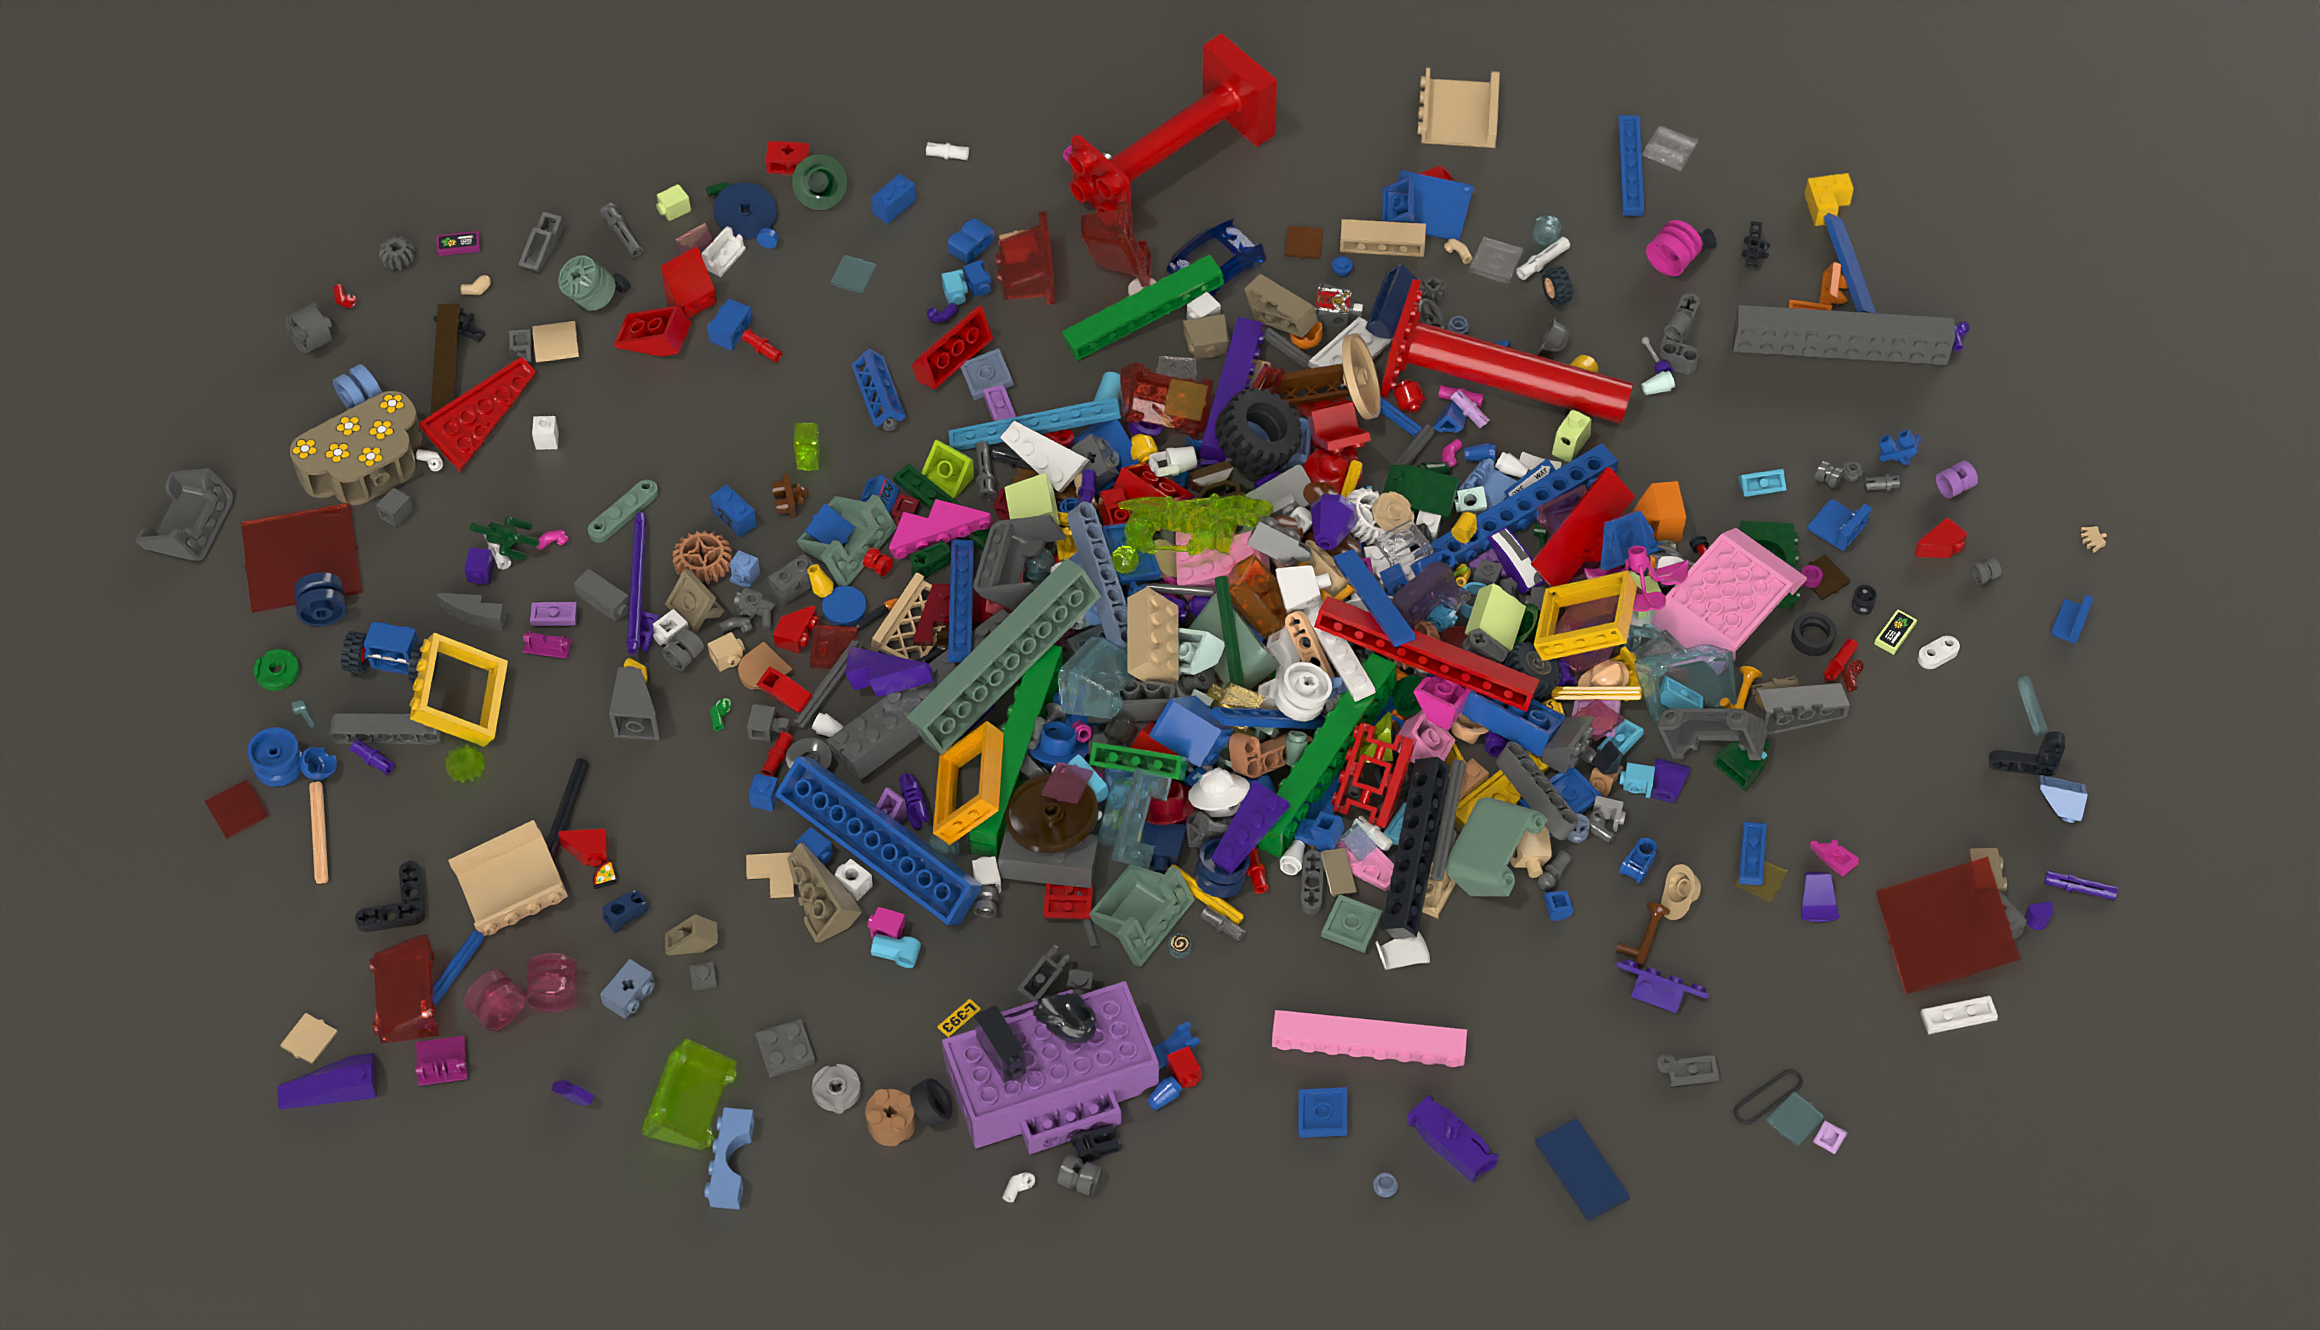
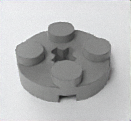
[812,1064,861,1113]

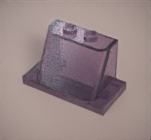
[1392,562,1472,633]

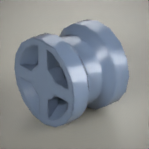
[1568,814,1590,843]

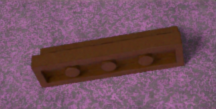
[1266,363,1350,406]

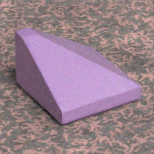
[1813,1121,1848,1154]

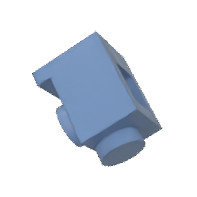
[730,550,760,589]

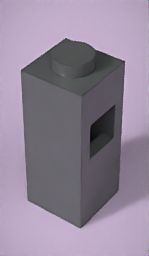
[574,568,629,622]

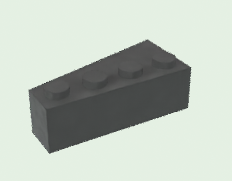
[1083,671,1179,723]
[1752,683,1850,735]

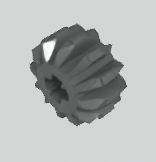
[379,235,415,271]

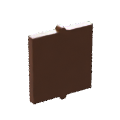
[1285,226,1323,260]

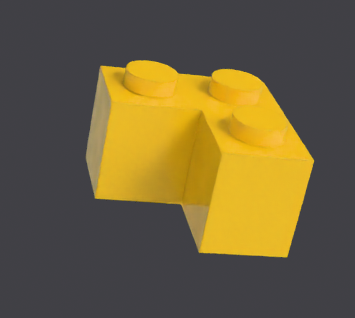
[1804,173,1854,226]

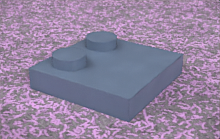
[960,348,1014,401]

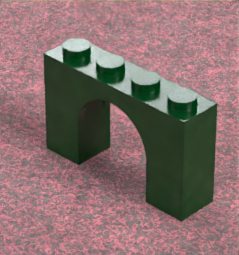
[1739,521,1800,609]

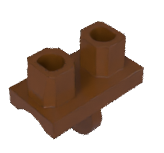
[771,473,809,518]

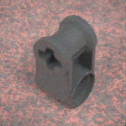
[1178,668,1219,695]

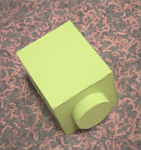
[656,184,691,221]

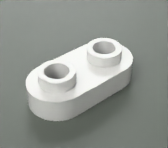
[1918,636,1960,669]

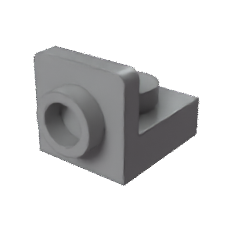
[1593,795,1626,832]

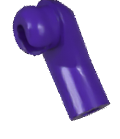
[927,303,958,323]
[1953,321,1970,351]

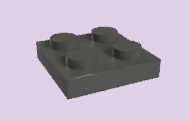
[755,1019,815,1078]

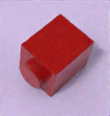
[1167,1046,1201,1088]

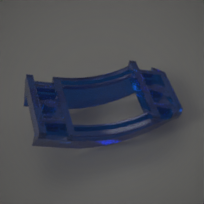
[1166,218,1266,296]

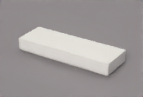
[1921,996,1998,1034]

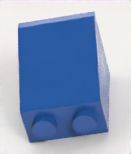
[1149,696,1234,767]

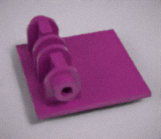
[415,1036,467,1086]

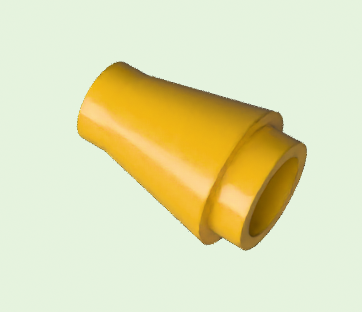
[807,564,833,597]

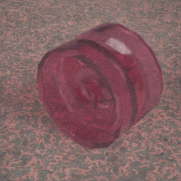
[464,969,527,1031]

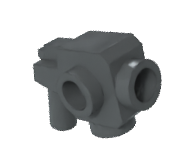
[733,588,775,629]

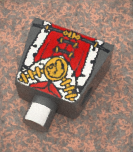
[1315,283,1363,327]

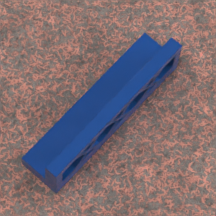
[851,349,906,427]

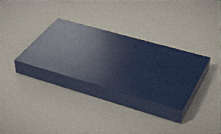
[1535,1118,1629,1221]

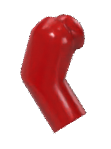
[332,284,356,309]

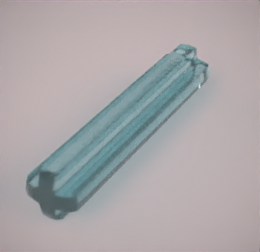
[2017,676,2048,737]

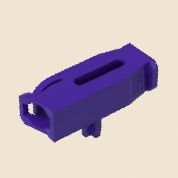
[1406,1095,1499,1183]

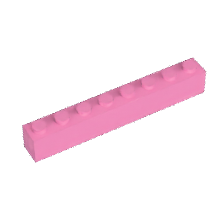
[1272,1010,1467,1067]

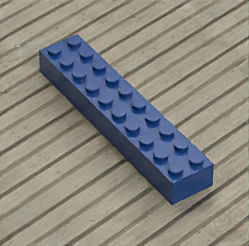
[775,756,983,925]

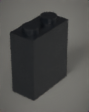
[974,1005,1026,1084]

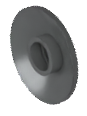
[786,738,832,770]

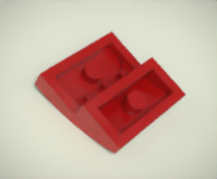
[1043,883,1093,919]

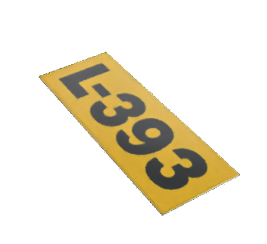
[937,999,981,1037]

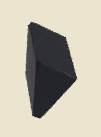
[1592,741,1623,775]

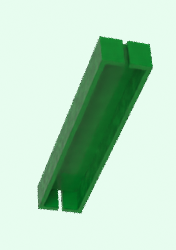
[967,645,1064,860]

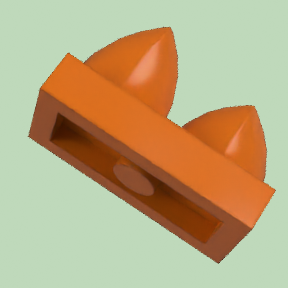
[1819,262,1848,305]

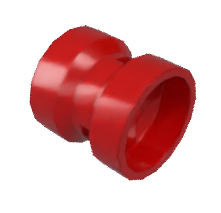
[863,547,894,577]

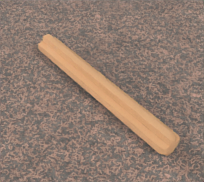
[309,781,328,884]

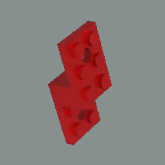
[1297,398,1371,453]

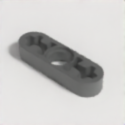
[1301,850,1324,915]

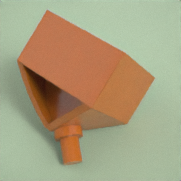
[1633,481,1686,543]

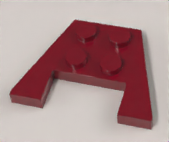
[913,583,991,646]

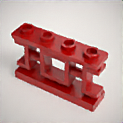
[1331,723,1417,828]

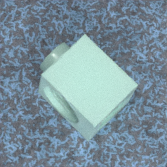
[1454,486,1488,516]

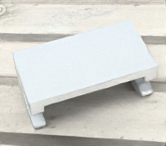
[702,226,746,277]

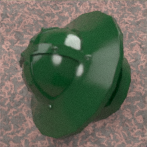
[792,154,847,210]

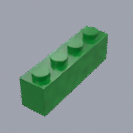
[1089,742,1188,781]

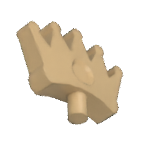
[2081,526,2107,553]

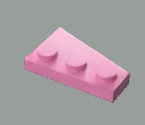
[1334,827,1394,892]

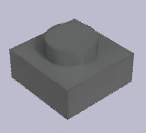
[689,962,717,991]

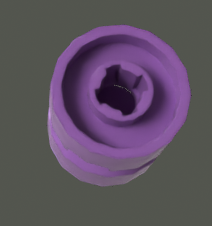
[1935,460,1978,499]

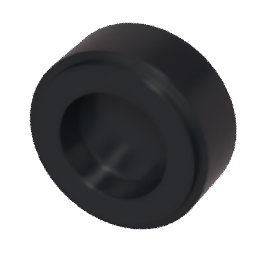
[613,273,631,293]

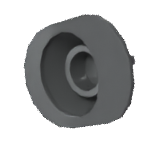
[1535,315,1569,356]
[1019,749,1051,783]

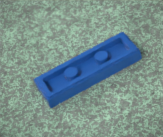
[1739,822,1767,886]

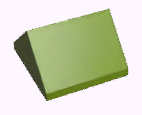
[921,439,974,498]
[1357,712,1394,762]

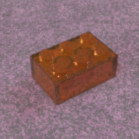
[1228,554,1288,639]

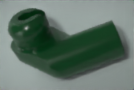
[706,182,732,197]

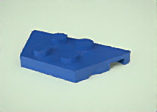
[1600,511,1663,571]

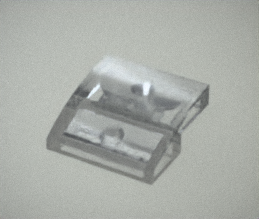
[1643,126,1698,170]

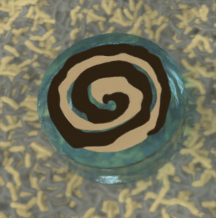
[1168,933,1192,958]

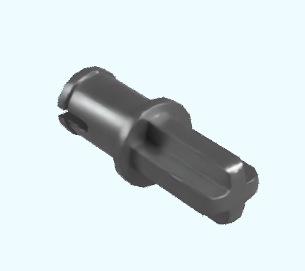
[1200,906,1245,941]

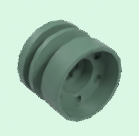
[558,256,616,310]

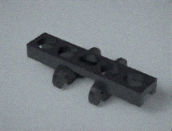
[1742,221,1771,268]
[433,307,486,343]

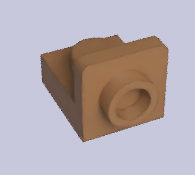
[1589,765,1624,797]

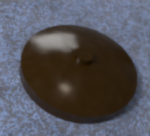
[1005,773,1099,853]

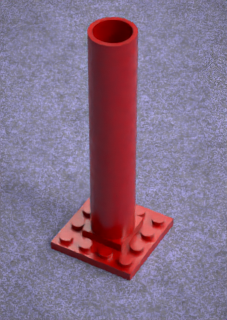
[1380,279,1633,424]

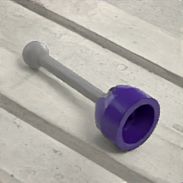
[1641,337,1673,375]

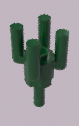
[470,516,540,561]

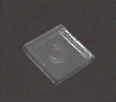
[1469,237,1523,284]

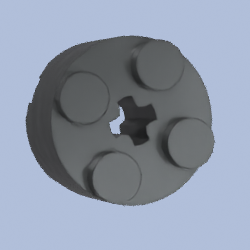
[285,303,333,353]

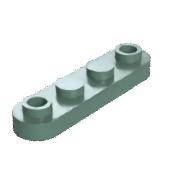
[588,479,658,543]

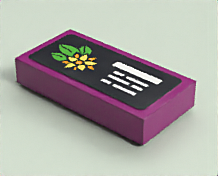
[436,231,480,256]

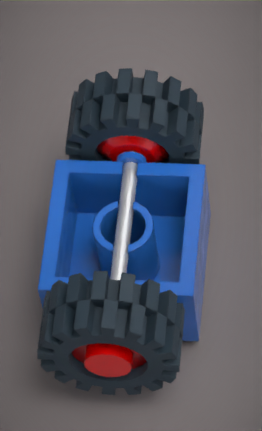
[340,622,439,684]

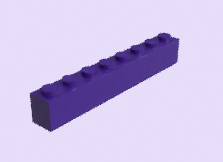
[1199,317,1265,463]

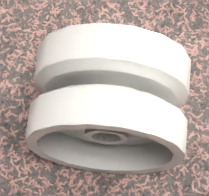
[1274,662,1332,722]

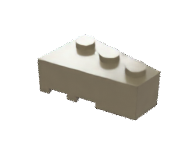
[1244,274,1318,337]

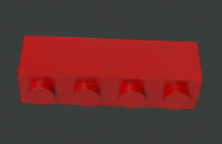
[911,305,993,390]

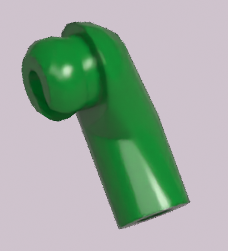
[710,698,732,731]

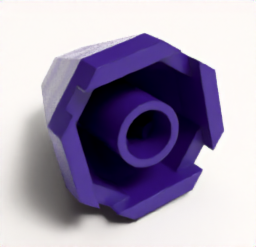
[1310,494,1358,550]

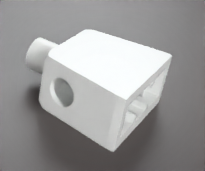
[1276,565,1331,615]

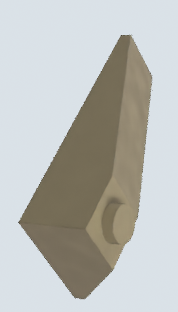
[787,842,862,943]

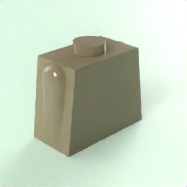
[1183,314,1231,359]

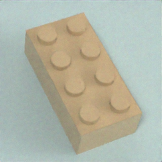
[1127,587,1179,684]

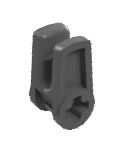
[1462,629,1508,664]

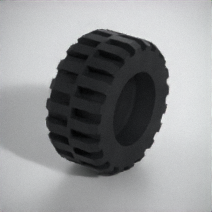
[1215,388,1302,474]

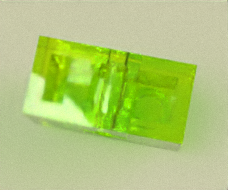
[794,423,821,471]

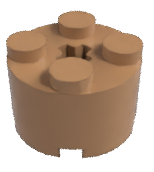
[865,1089,916,1146]

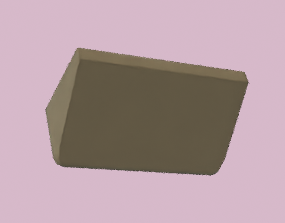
[1321,848,1357,899]

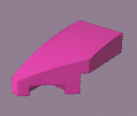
[1810,840,1859,877]

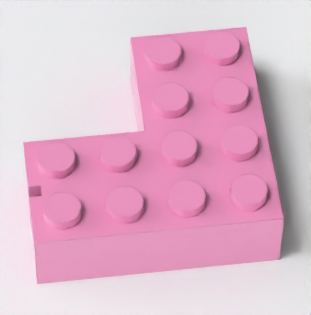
[1175,505,1270,601]

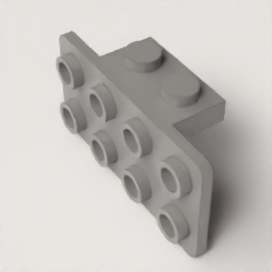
[1229,465,1311,534]

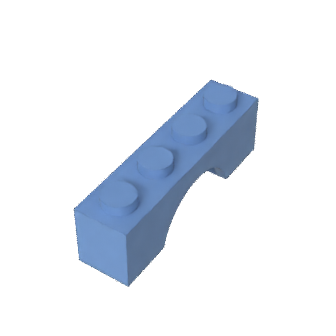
[705,1108,755,1209]

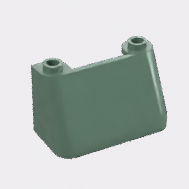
[1188,593,1281,696]
[1445,798,1548,896]

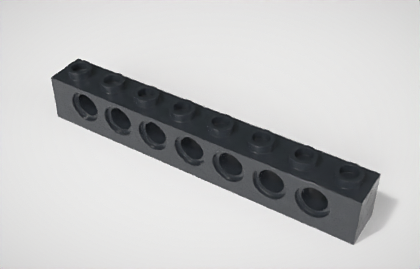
[1381,757,1451,939]

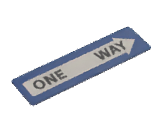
[1504,458,1556,498]

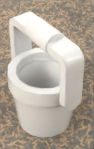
[1148,446,1197,477]

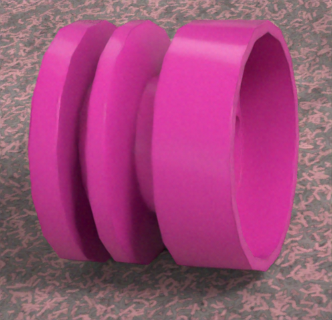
[1646,219,1703,277]

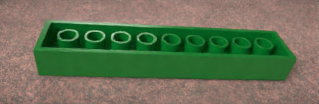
[1257,653,1396,859]

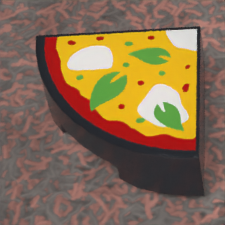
[593,860,617,889]

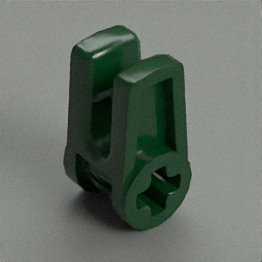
[911,541,951,579]

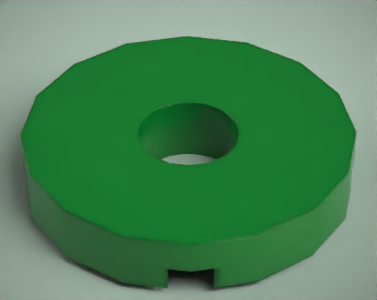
[253,649,300,691]

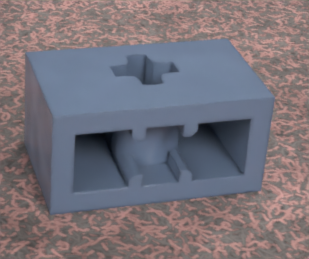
[600,959,655,1019]

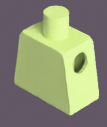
[1552,410,1591,463]

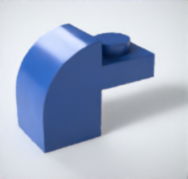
[1294,812,1345,852]

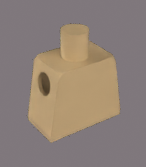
[1510,826,1552,878]

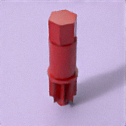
[1823,639,1858,682]

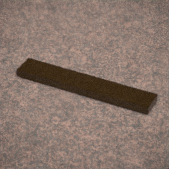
[430,304,460,415]

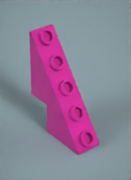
[889,499,994,559]

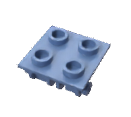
[1459,458,1517,509]

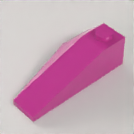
[1414,676,1472,730]

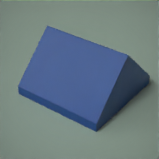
[1382,176,1415,223]

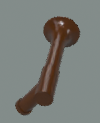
[1616,902,1670,968]

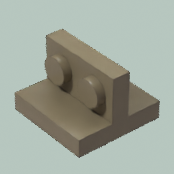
[665,570,724,633]

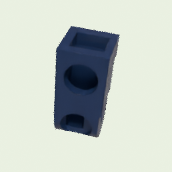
[602,890,650,934]

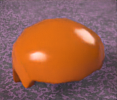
[1290,321,1323,350]

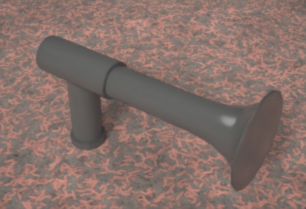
[1028,703,1066,750]

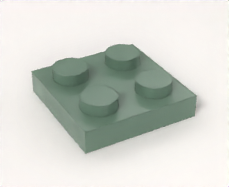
[1321,894,1383,953]

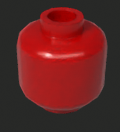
[1394,379,1425,413]

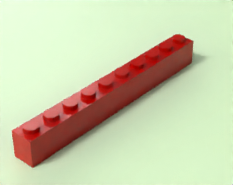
[1314,596,1540,712]

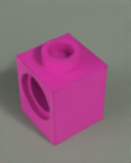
[868,907,906,939]

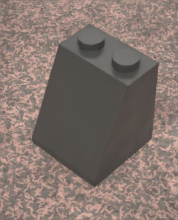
[609,666,660,741]

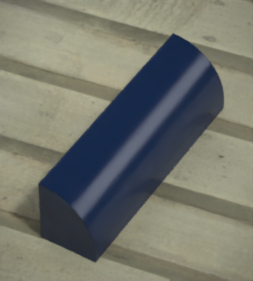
[1365,263,1419,339]

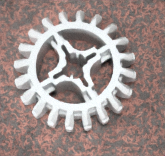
[1345,488,1393,546]

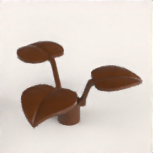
[1273,481,1361,558]

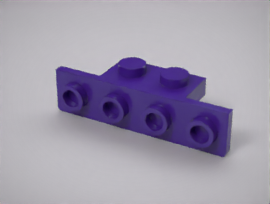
[1616,959,1710,1013]

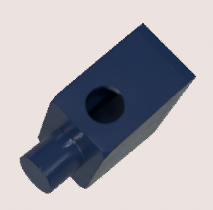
[1142,821,1186,875]

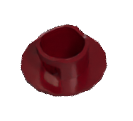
[1136,777,1197,825]

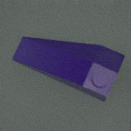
[278,1053,376,1110]

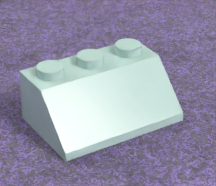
[1178,628,1225,675]

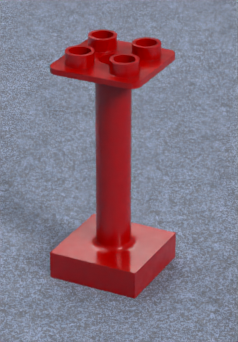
[1068,33,1277,233]

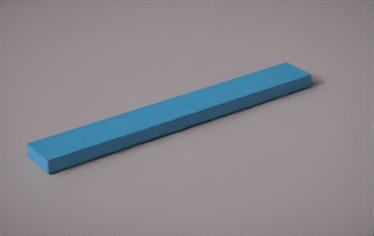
[948,397,1121,451]

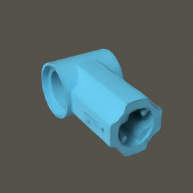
[871,934,921,968]

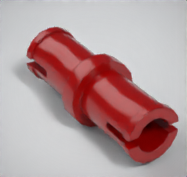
[741,329,783,363]
[761,732,793,777]
[1247,847,1269,894]

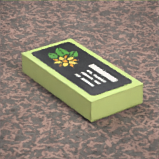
[1874,610,1917,655]

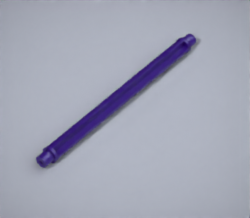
[626,512,647,655]

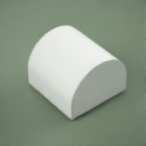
[1289,506,1312,535]

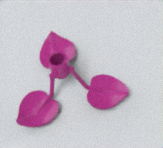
[1585,546,1689,612]

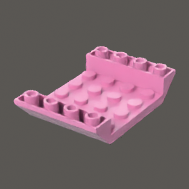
[1651,528,1807,675]

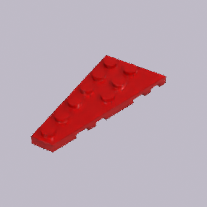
[419,357,536,472]

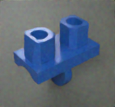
[1879,429,1922,465]

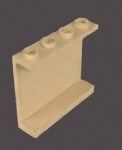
[1418,68,1500,148]
[448,820,568,936]

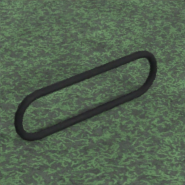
[1734,1069,1803,1124]

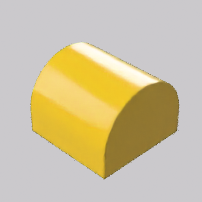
[1451,512,1477,544]

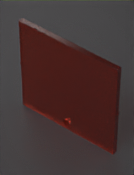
[241,503,362,613]
[1876,857,2020,994]

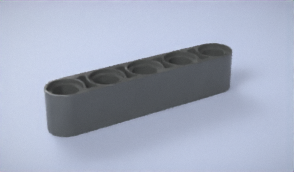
[329,713,441,744]
[1496,741,1579,840]

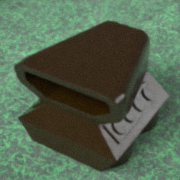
[1189,461,1241,507]

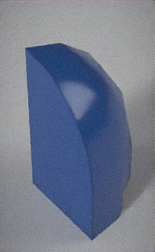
[1433,400,1465,433]

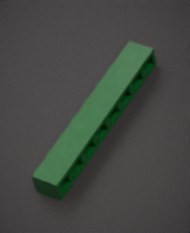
[1062,255,1224,362]

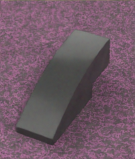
[518,212,566,272]
[437,593,506,631]

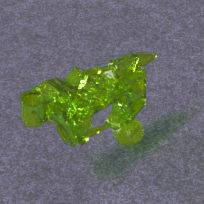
[1111,494,1274,574]

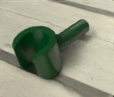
[1533,523,1547,550]

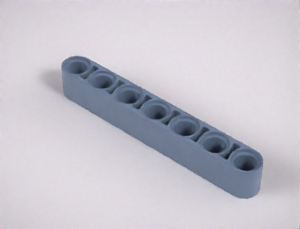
[1067,502,1127,653]

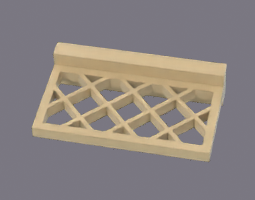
[870,572,947,660]

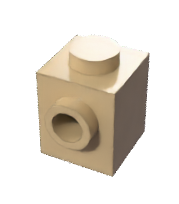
[707,632,745,672]

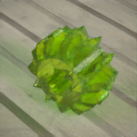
[445,743,485,784]

